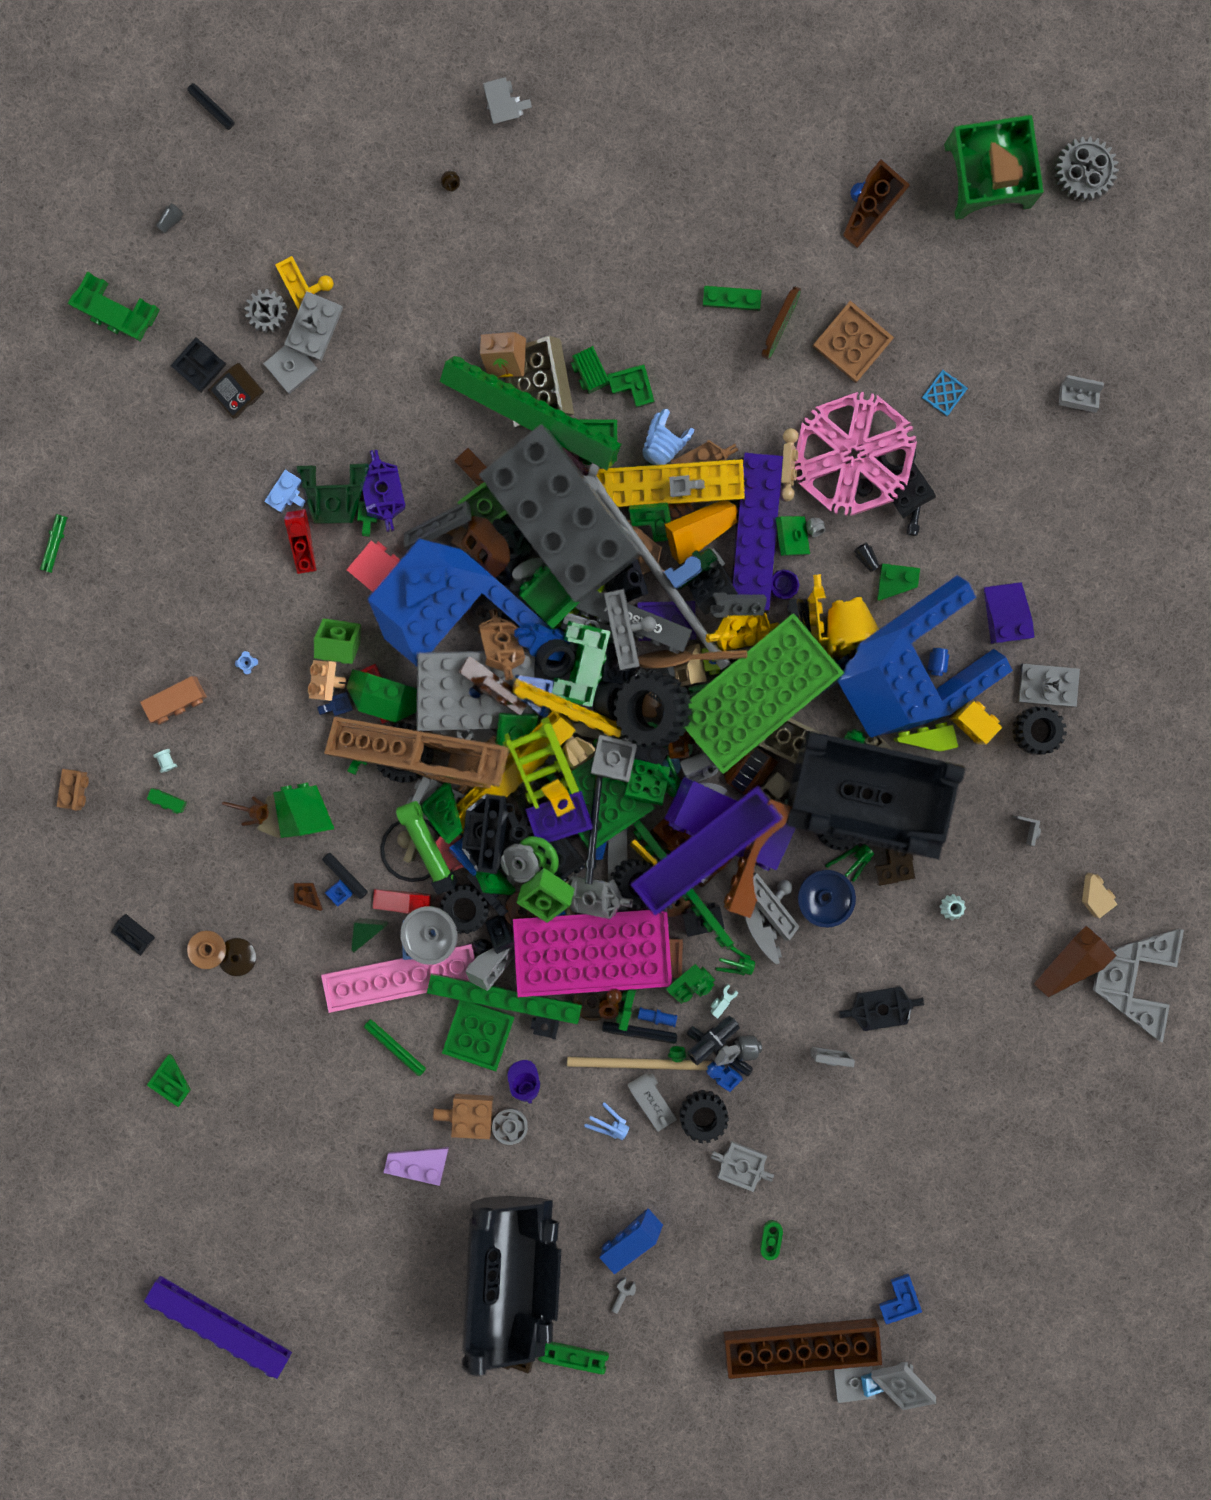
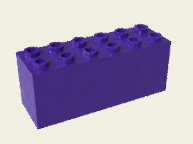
[665,777,796,871]

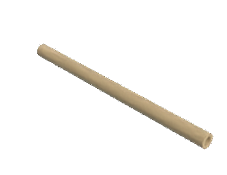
[567,1057,712,1070]

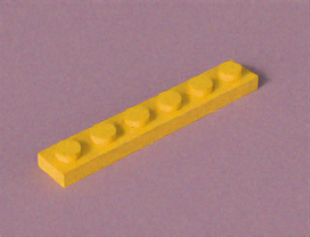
[513,678,622,737]

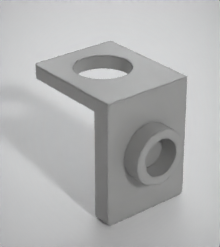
[1012,815,1041,846]

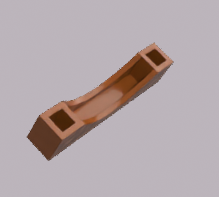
[724,798,791,918]

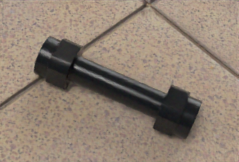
[906,506,921,536]

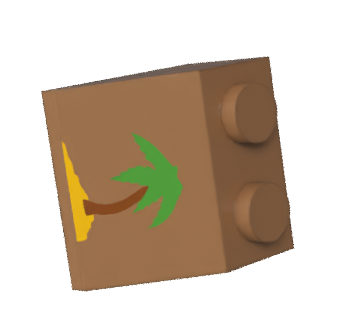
[480,332,526,378]

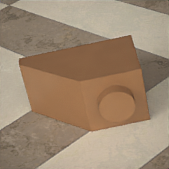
[989,143,1022,189]

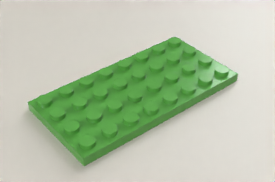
[684,613,844,774]

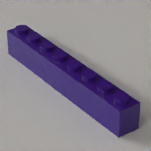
[144,1276,292,1379]

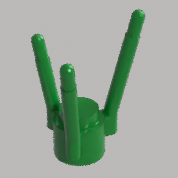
[650,756,681,797]
[825,843,874,882]
[715,946,755,976]

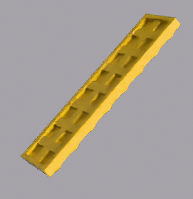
[597,459,745,507]

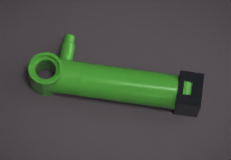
[396,801,458,895]

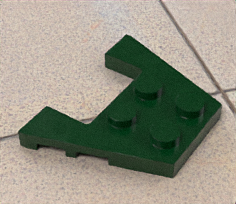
[297,463,369,524]

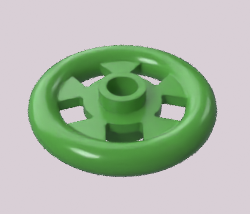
[518,836,559,876]

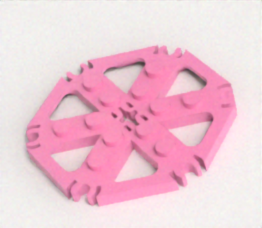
[795,392,917,516]

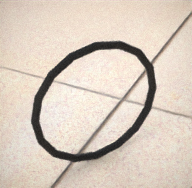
[380,819,440,882]

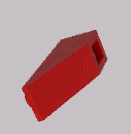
[284,509,317,574]

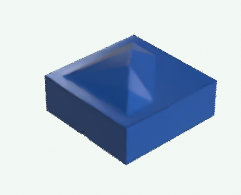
[325,880,353,907]

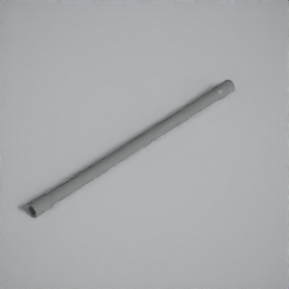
[595,476,731,670]

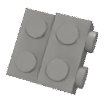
[590,733,637,782]

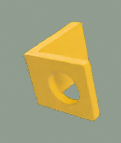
[541,779,575,817]

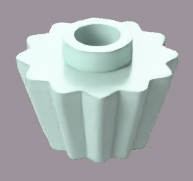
[939,894,966,920]

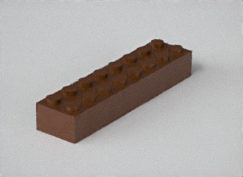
[723,1318,882,1379]

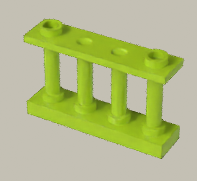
[503,717,579,809]

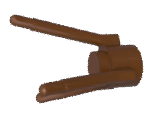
[222,796,269,826]

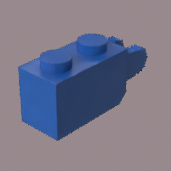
[514,625,570,661]

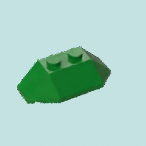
[347,669,417,723]

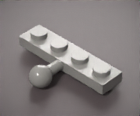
[604,589,656,670]
[753,873,799,941]

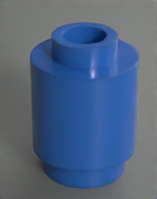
[927,648,949,676]

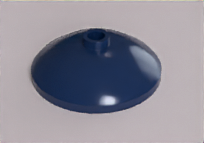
[798,870,856,928]

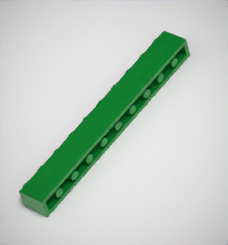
[440,356,621,470]

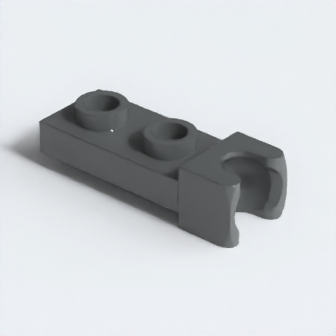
[710,593,767,617]

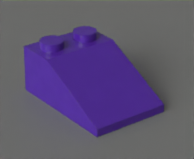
[983,582,1035,644]

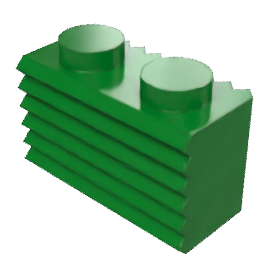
[570,346,609,394]

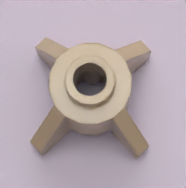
[563,736,596,771]

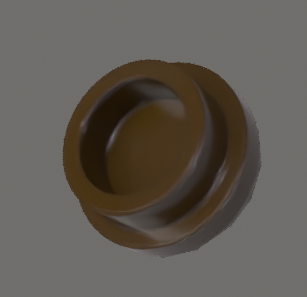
[441,171,460,191]

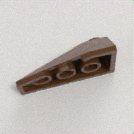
[843,159,910,248]
[1034,926,1117,998]

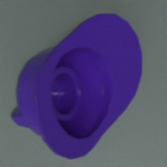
[508,1060,540,1104]

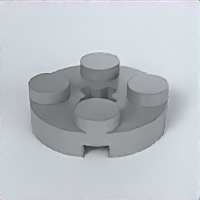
[501,844,539,882]

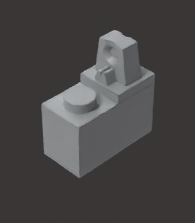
[483,77,532,124]

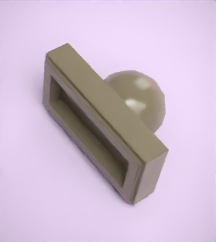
[397,830,418,863]

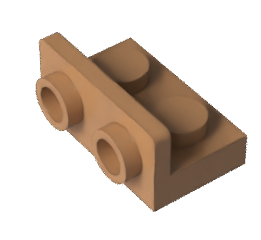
[56,769,89,811]

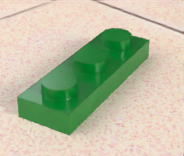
[703,286,762,311]

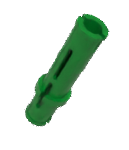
[40,514,68,573]

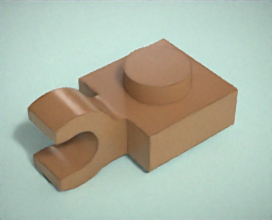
[446,526,475,553]

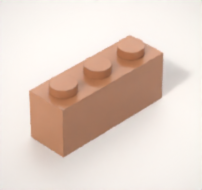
[140,676,207,725]

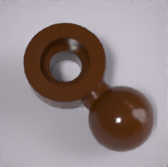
[599,989,622,1019]

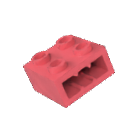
[347,540,400,592]

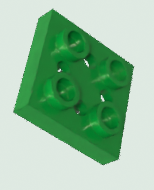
[624,759,670,806]

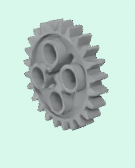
[1054,136,1119,202]

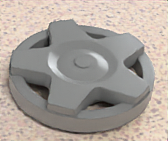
[492,1108,528,1145]

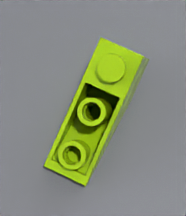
[894,722,958,752]

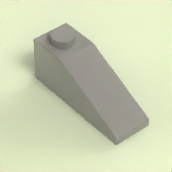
[465,937,515,991]

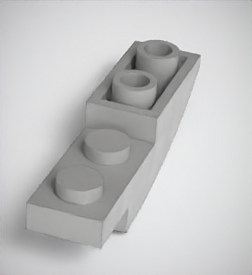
[744,905,782,964]

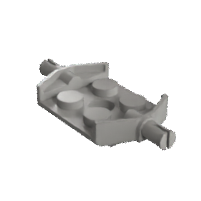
[567,873,633,919]

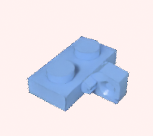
[264,470,306,513]

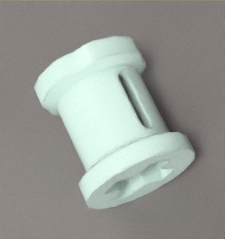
[153,749,177,773]

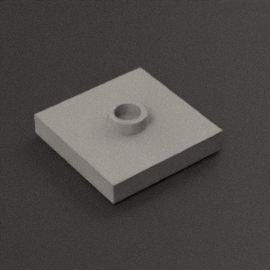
[263,346,318,394]
[810,1047,855,1067]
[833,1366,876,1403]

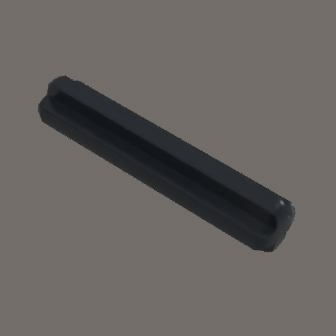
[187,83,235,130]
[322,853,368,899]

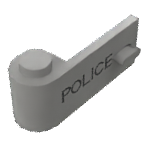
[628,1072,677,1131]

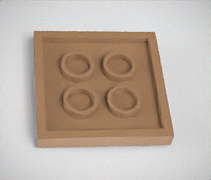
[812,301,894,383]

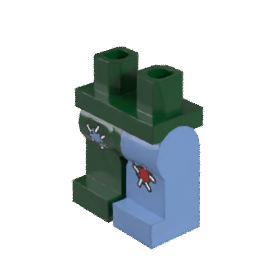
[664,547,718,590]

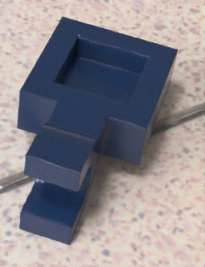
[317,692,353,716]

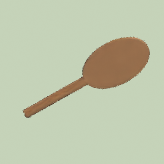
[638,650,748,668]

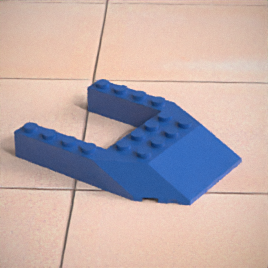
[367,539,551,698]
[837,575,1013,738]

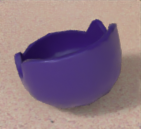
[771,569,800,599]

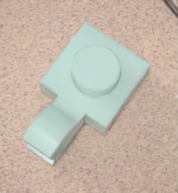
[710,984,738,1018]

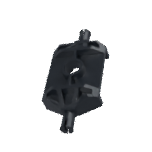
[839,985,924,1031]

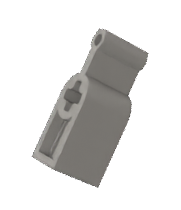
[680,752,719,782]

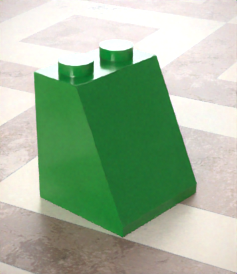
[273,783,334,838]

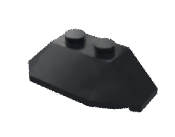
[462,794,507,874]

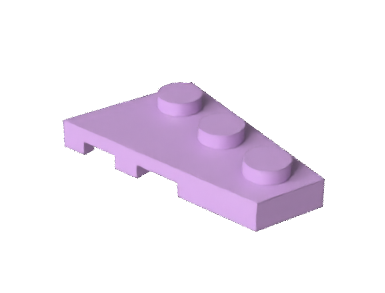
[384,1147,449,1186]

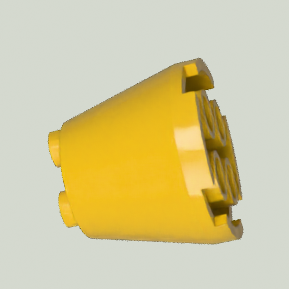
[826,597,879,660]

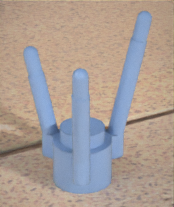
[584,1103,629,1140]

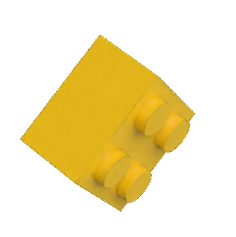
[949,701,1002,744]

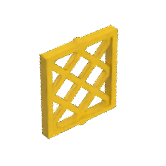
[630,840,657,865]

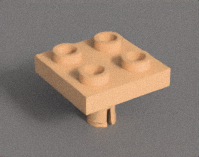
[308,660,346,701]

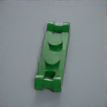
[538,1341,609,1374]

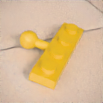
[275,256,334,310]

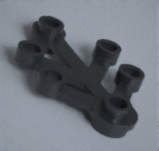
[506,776,550,844]

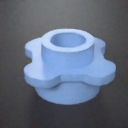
[235,651,258,674]

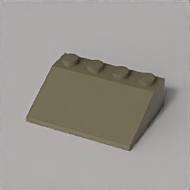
[505,336,574,427]

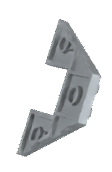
[1092,928,1184,1042]

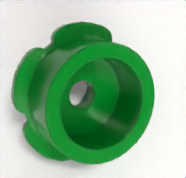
[668,1046,687,1062]

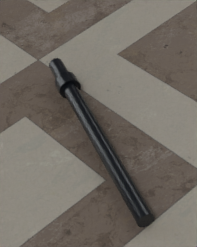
[584,775,603,885]

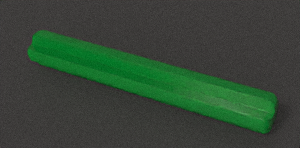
[364,1019,426,1076]

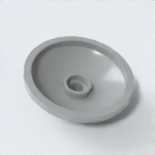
[400,906,458,965]

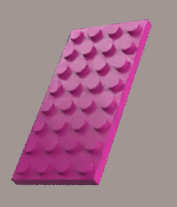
[513,910,672,997]

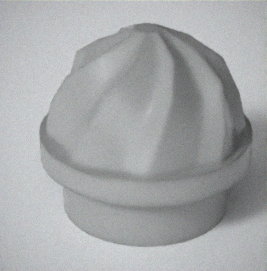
[806,517,826,537]

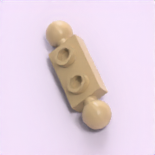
[780,428,798,502]

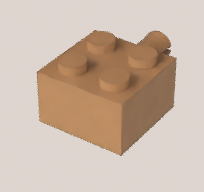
[433,1094,493,1139]

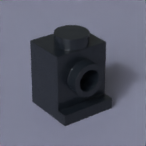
[530,1016,559,1040]

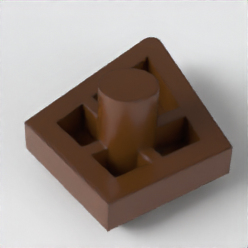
[294,883,323,911]

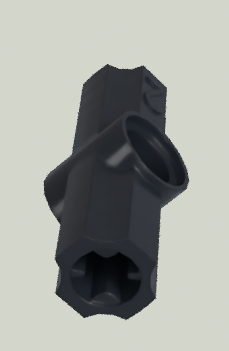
[686,1015,740,1065]

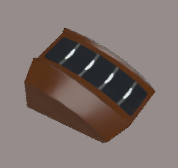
[723,747,778,795]

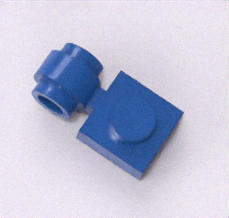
[706,1061,743,1092]

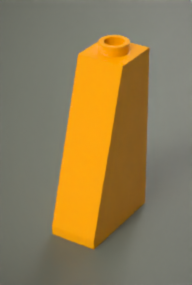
[664,500,738,564]

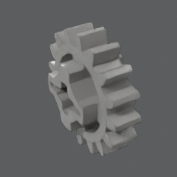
[244,289,288,333]

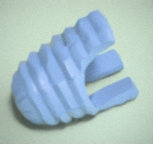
[642,409,694,465]

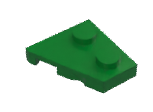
[877,563,920,601]
[476,870,516,895]
[147,1054,191,1107]

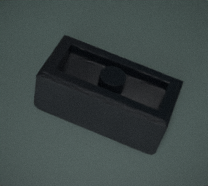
[111,914,155,956]

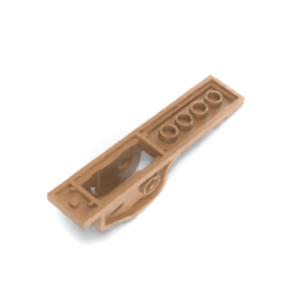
[324,717,509,788]

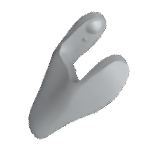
[510,557,549,592]

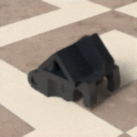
[492,519,532,564]

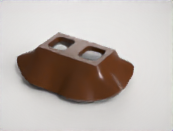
[461,516,510,578]

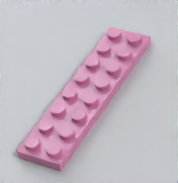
[321,944,475,1013]

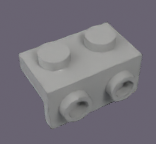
[1059,375,1104,413]

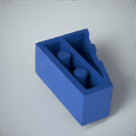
[599,1208,663,1274]

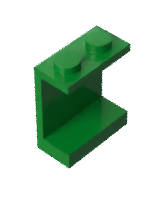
[518,566,580,629]

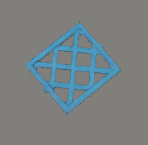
[922,370,968,416]

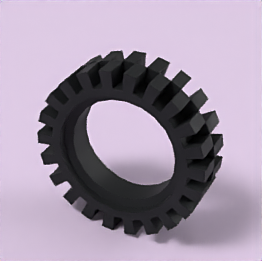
[376,723,434,783]

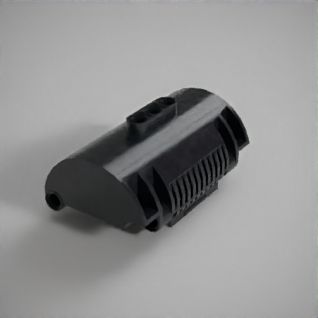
[787,731,965,860]
[461,1196,561,1376]

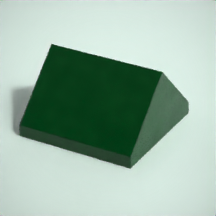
[351,918,389,953]

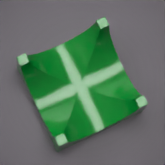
[944,115,1044,220]

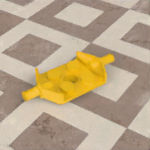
[808,574,829,651]
[705,613,780,651]

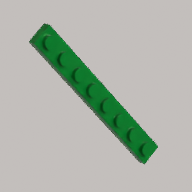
[633,820,734,950]
[427,973,582,1024]

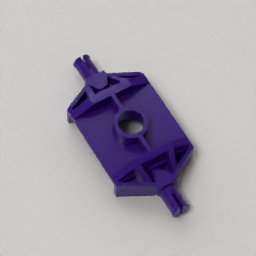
[362,450,405,532]

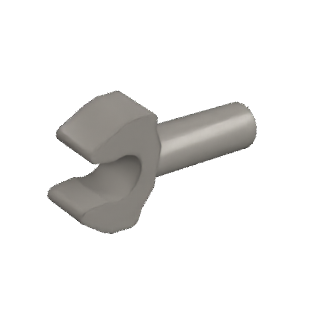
[611,1277,636,1314]

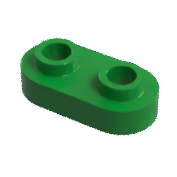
[760,1220,783,1260]

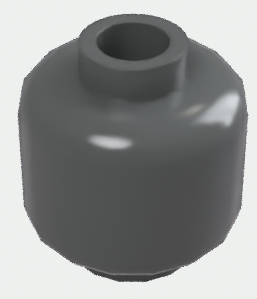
[732,1035,762,1061]

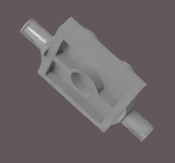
[711,1141,774,1192]

